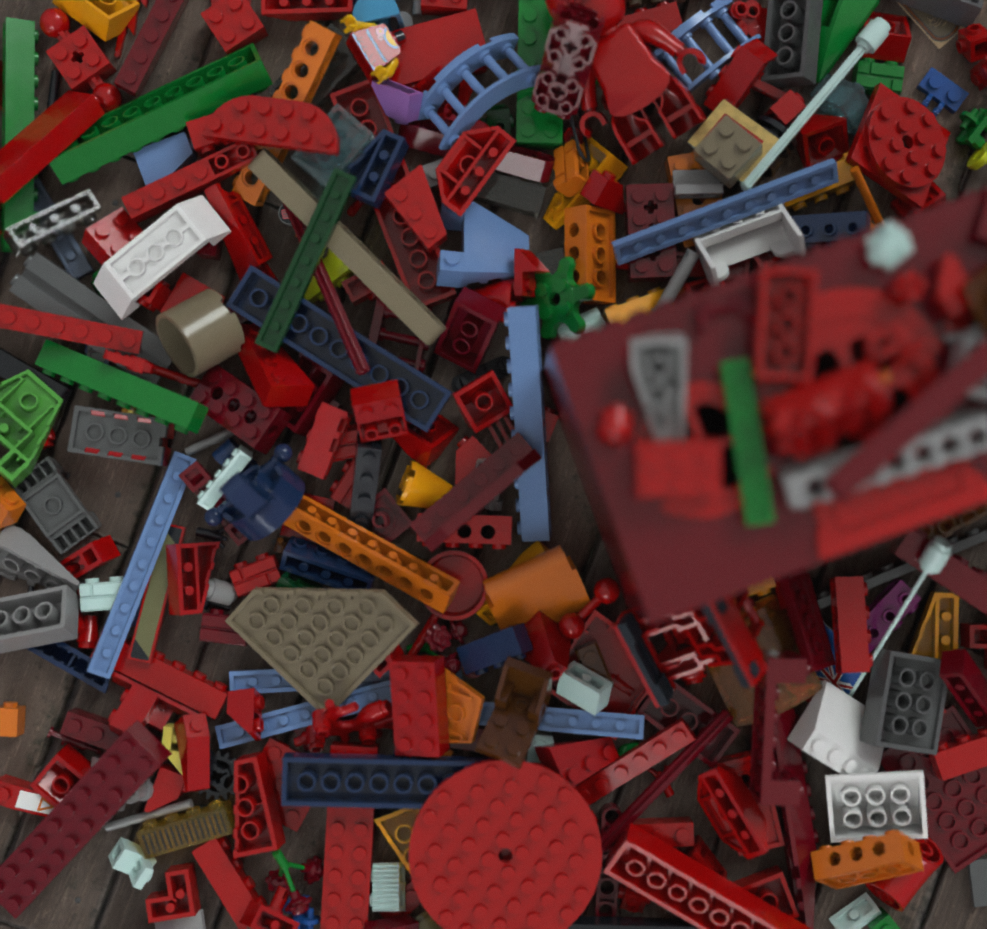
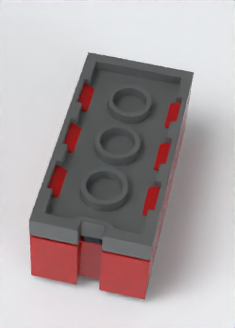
[67,405,175,466]

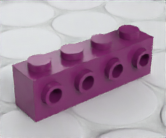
[867,578,921,653]

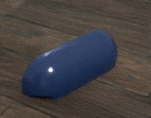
[27,642,109,694]

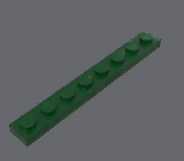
[254,167,357,353]

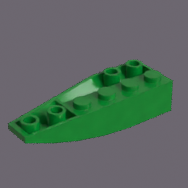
[816,0,880,84]

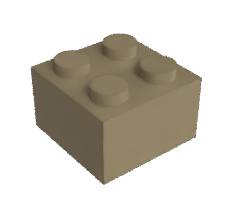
[693,115,762,189]

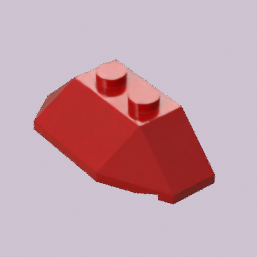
[261,0,353,21]
[435,126,517,217]
[697,766,769,859]

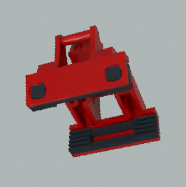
[613,590,768,708]

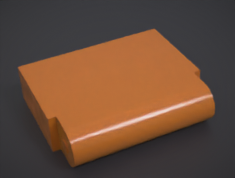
[483,545,590,630]

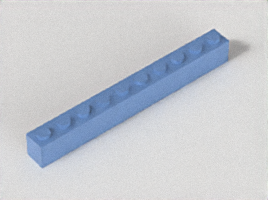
[504,305,552,542]

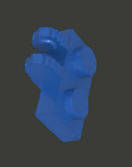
[916,67,969,117]

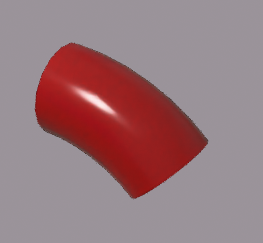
[865,836,943,912]

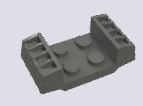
[12,456,102,555]

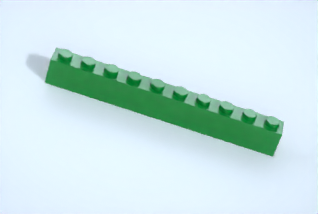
[1,17,39,254]

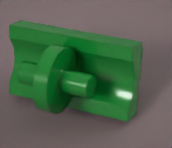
[955,108,987,150]

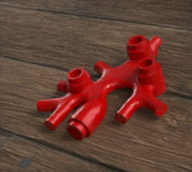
[293,699,393,753]

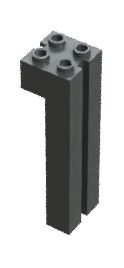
[9,252,173,385]

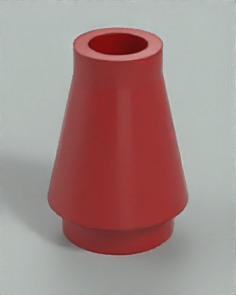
[76,615,99,649]

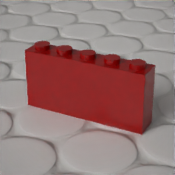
[375,8,489,88]

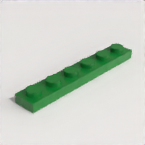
[719,358,775,526]

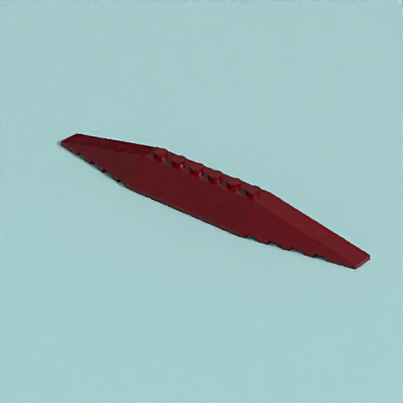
[747,598,819,929]

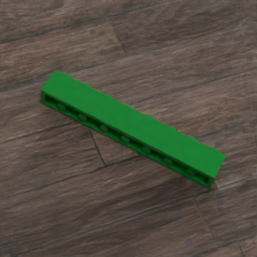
[35,339,209,435]

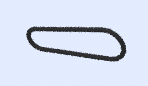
[570,106,590,163]

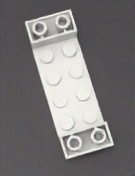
[93,195,232,320]

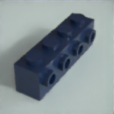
[791,211,871,250]
[279,536,376,589]

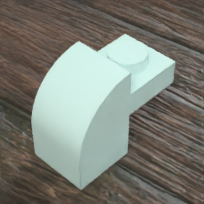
[108,837,157,890]

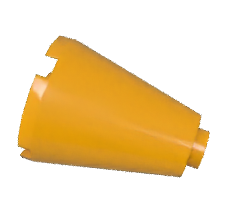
[395,460,454,509]

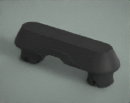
[451,356,511,392]

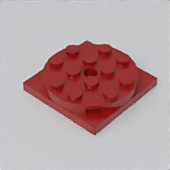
[845,83,951,210]

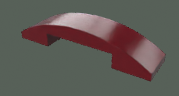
[178,460,247,546]

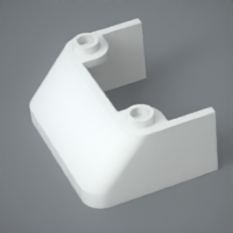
[693,204,806,284]

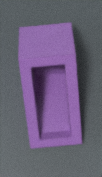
[371,79,423,125]

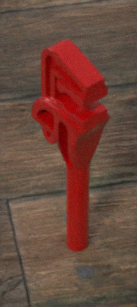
[103,349,201,388]

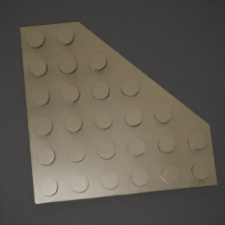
[225,587,419,710]

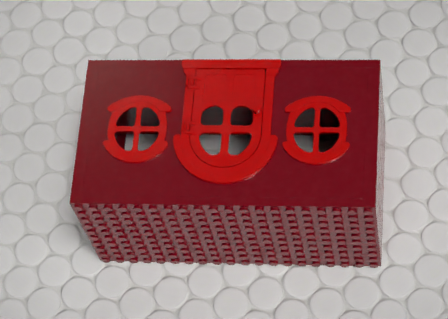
[542,185,987,624]

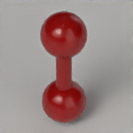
[558,578,620,639]

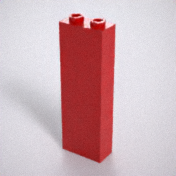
[0,90,105,203]

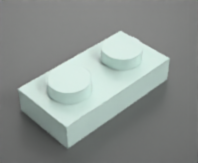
[828,892,882,929]

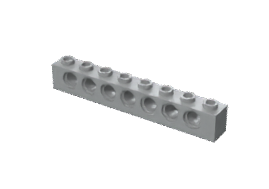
[778,406,987,509]

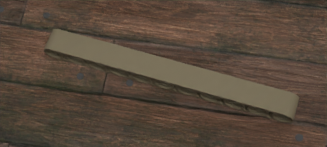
[248,148,446,346]

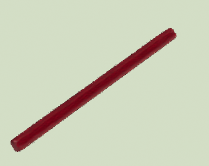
[282,202,370,376]
[600,709,733,854]

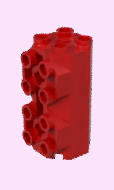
[759,358,892,459]

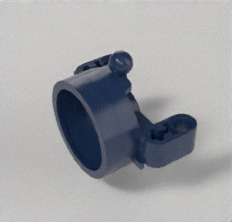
[204,437,305,541]

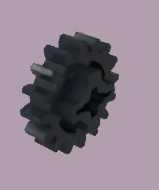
[198,749,239,801]

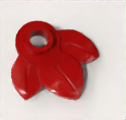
[736,0,767,43]

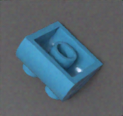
[353,0,405,31]

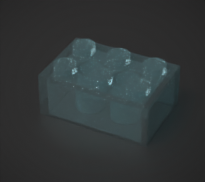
[291,103,375,189]

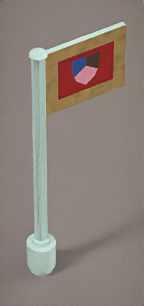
[687,17,891,191]

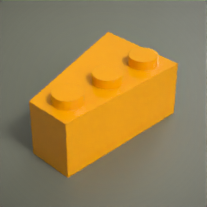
[602,286,674,322]
[908,591,959,659]

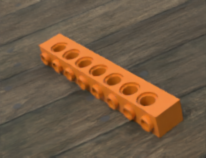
[232,21,342,206]
[283,494,460,614]

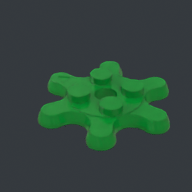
[522,256,595,341]

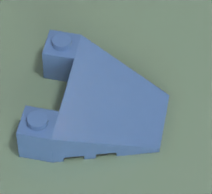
[436,199,529,288]

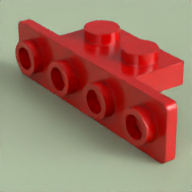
[111,671,197,732]

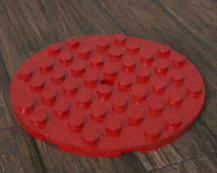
[409,759,602,929]

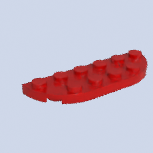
[202,95,340,156]

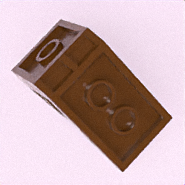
[476,657,553,769]

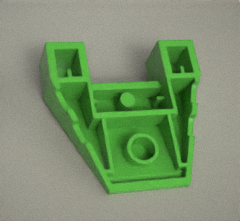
[0,369,64,488]

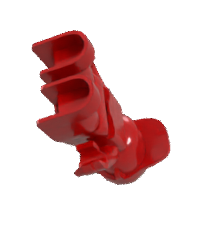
[545,0,707,165]

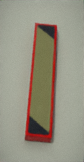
[127,524,186,664]

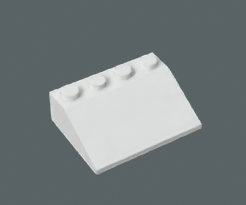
[787,679,884,774]
[825,770,928,843]

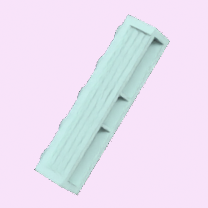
[197,445,253,510]

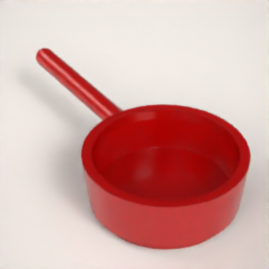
[407,550,488,655]

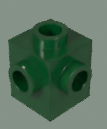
[480,103,514,136]

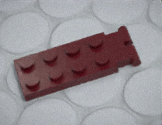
[779,569,836,673]

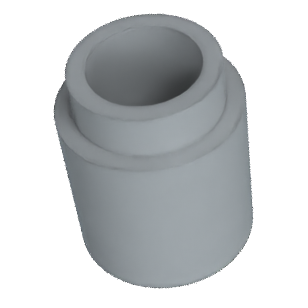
[206,578,237,606]

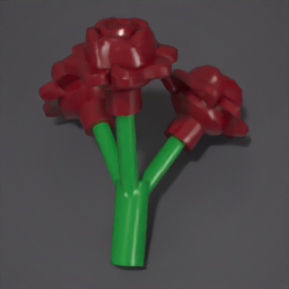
[407,620,468,675]
[265,849,324,916]

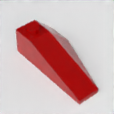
[393,415,459,468]

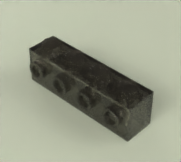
[3,188,102,257]

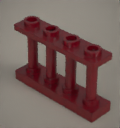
[368,297,436,373]

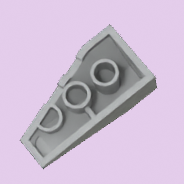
[630,332,687,438]
[0,525,80,593]

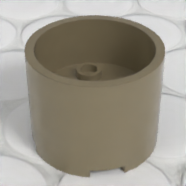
[156,289,245,378]

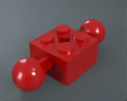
[40,8,122,113]

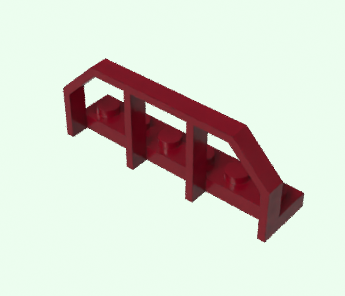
[409,432,542,552]

